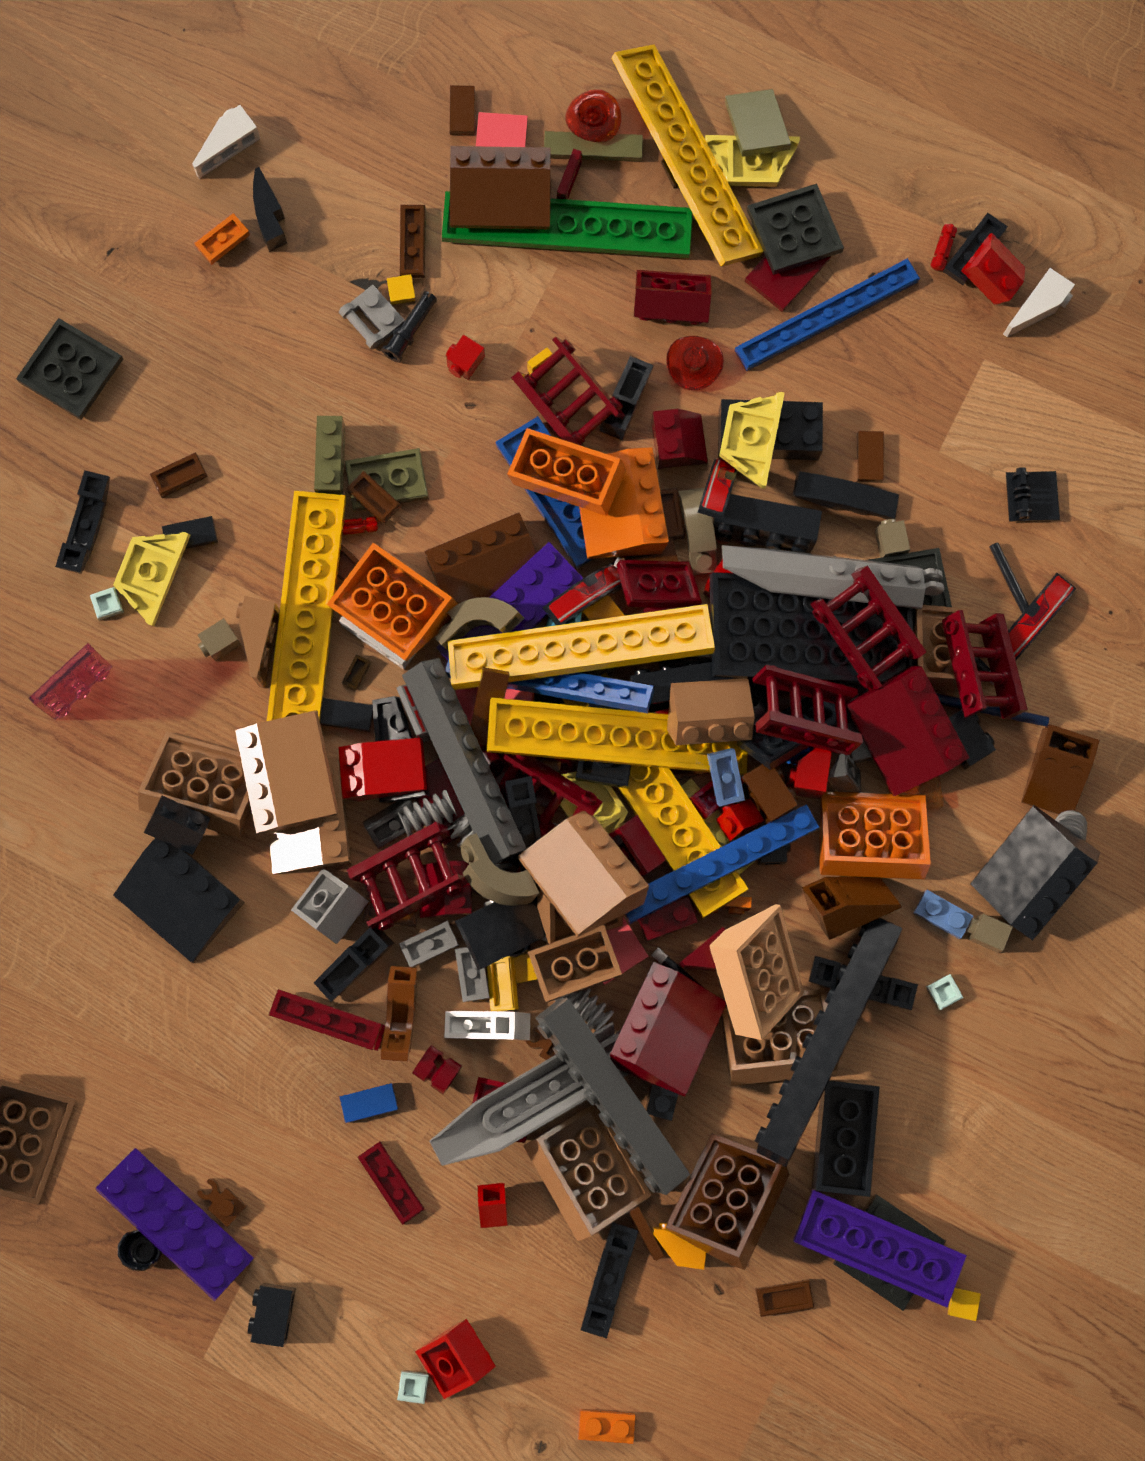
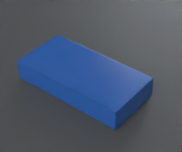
[339,1083,398,1123]

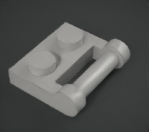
[339,285,405,350]

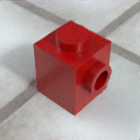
[446,334,485,380]
[716,799,764,842]
[477,1183,508,1228]

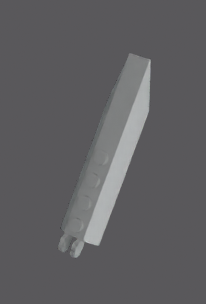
[722,545,944,609]
[429,1022,629,1166]

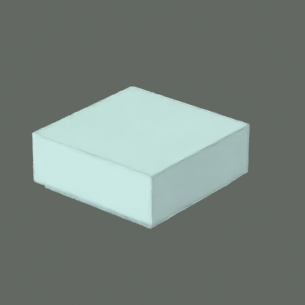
[90,587,124,621]
[926,974,964,1010]
[397,1370,429,1404]

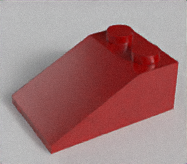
[338,738,427,801]

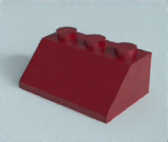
[634,270,712,325]

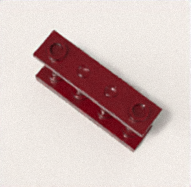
[511,337,625,447]
[810,565,927,690]
[942,610,1028,719]
[753,665,863,755]
[498,754,603,838]
[347,822,468,931]
[269,989,385,1051]

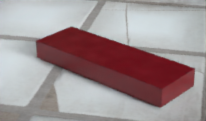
[357,1141,425,1225]

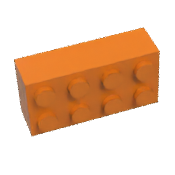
[507,428,626,516]

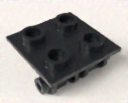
[1006,467,1060,522]

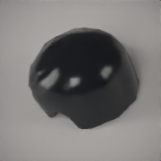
[118,1230,162,1272]

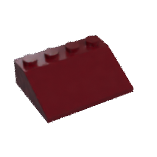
[846,666,969,796]
[610,962,727,1097]

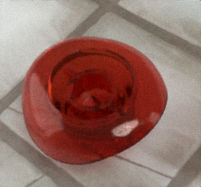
[565,89,621,143]
[666,336,724,391]

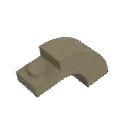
[678,488,717,575]
[435,597,525,650]
[460,833,539,906]

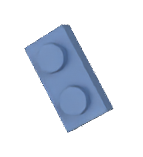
[707,748,745,806]
[913,890,973,939]

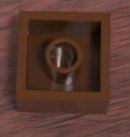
[741,764,798,826]

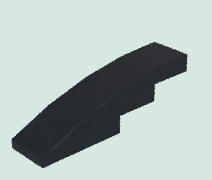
[793,471,899,520]

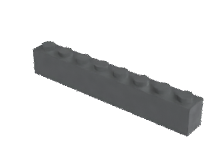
[402,658,527,865]
[535,998,691,1195]

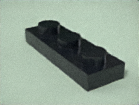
[943,212,1008,286]

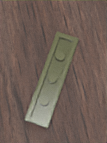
[544,131,643,162]

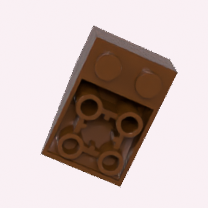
[1021,724,1100,814]
[802,876,902,940]

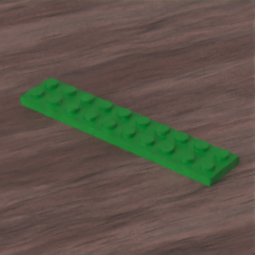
[442,191,692,259]

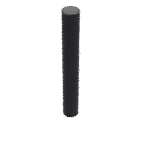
[989,542,1029,613]

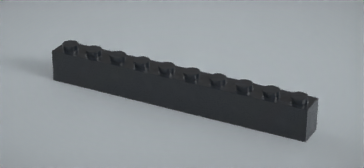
[755,918,903,1168]

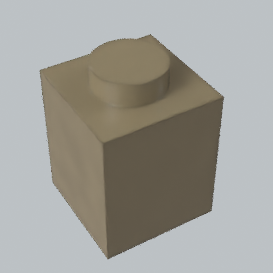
[875,519,910,558]
[198,618,241,661]
[967,914,1013,953]

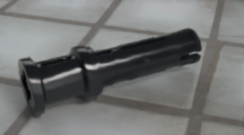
[381,291,437,363]

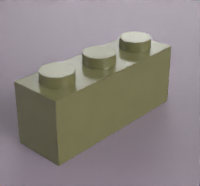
[314,416,345,495]

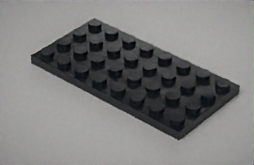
[709,572,915,683]

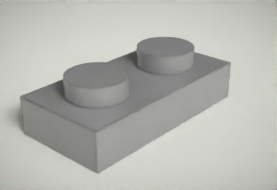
[399,921,459,968]
[455,947,489,1002]

